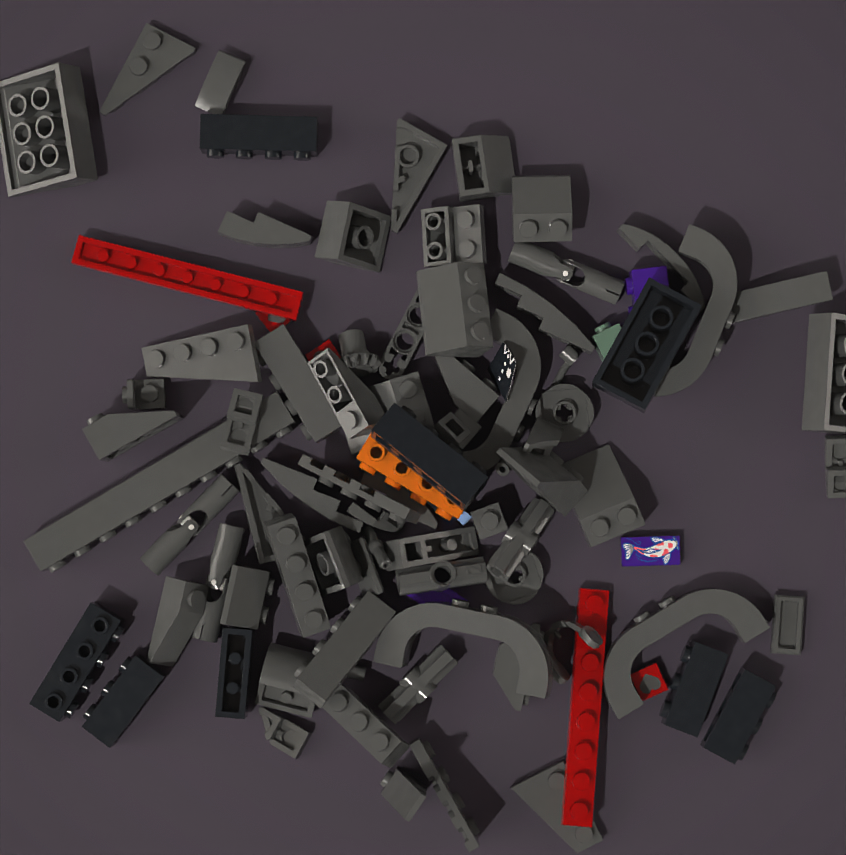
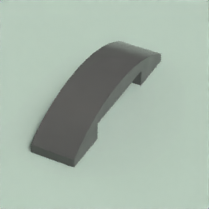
[617,224,705,312]

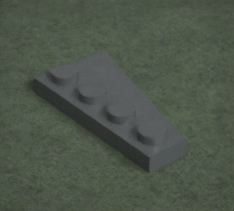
[142,324,262,382]
[298,454,421,525]
[409,737,480,853]

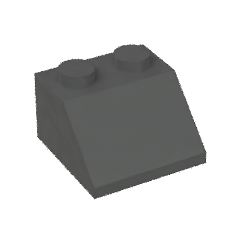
[512,175,572,242]
[315,201,391,273]
[303,526,363,596]
[220,564,275,630]

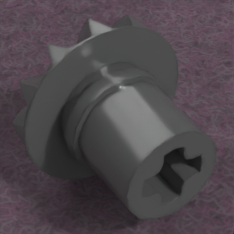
[338,329,380,379]

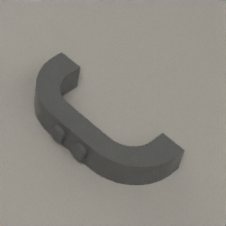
[654,224,737,397]
[462,309,541,471]
[602,588,770,719]
[373,599,553,699]

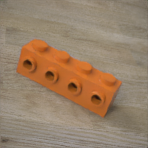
[356,434,463,521]

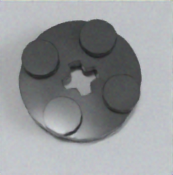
[535,384,594,442]
[486,552,543,605]

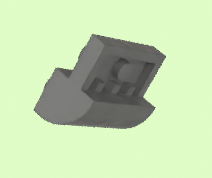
[421,204,487,268]
[255,642,315,718]

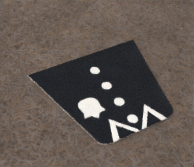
[487,342,516,403]

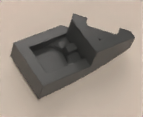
[259,706,312,759]

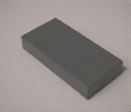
[770,595,805,656]

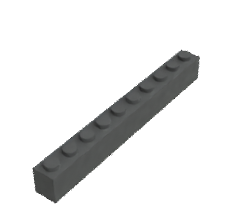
[23,391,296,573]

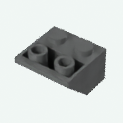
[452,135,515,202]

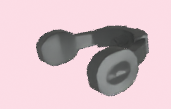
[543,619,603,684]

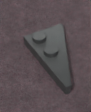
[99,23,197,116]
[391,118,447,234]
[234,464,306,564]

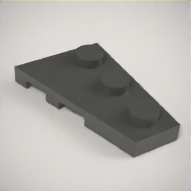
[510,760,603,853]

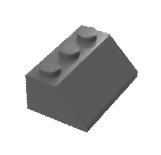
[416,262,494,357]

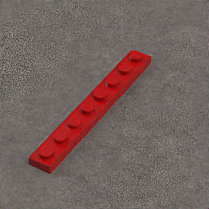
[71,235,304,322]
[561,588,609,827]

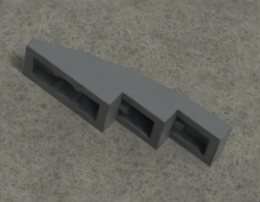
[708,271,833,324]
[494,273,595,355]
[261,458,364,533]

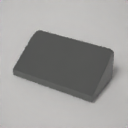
[351,537,384,597]

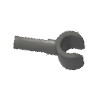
[552,345,578,385]

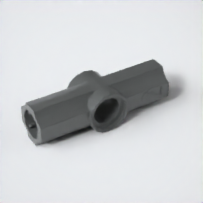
[486,498,555,581]
[396,557,487,596]
[378,645,459,724]

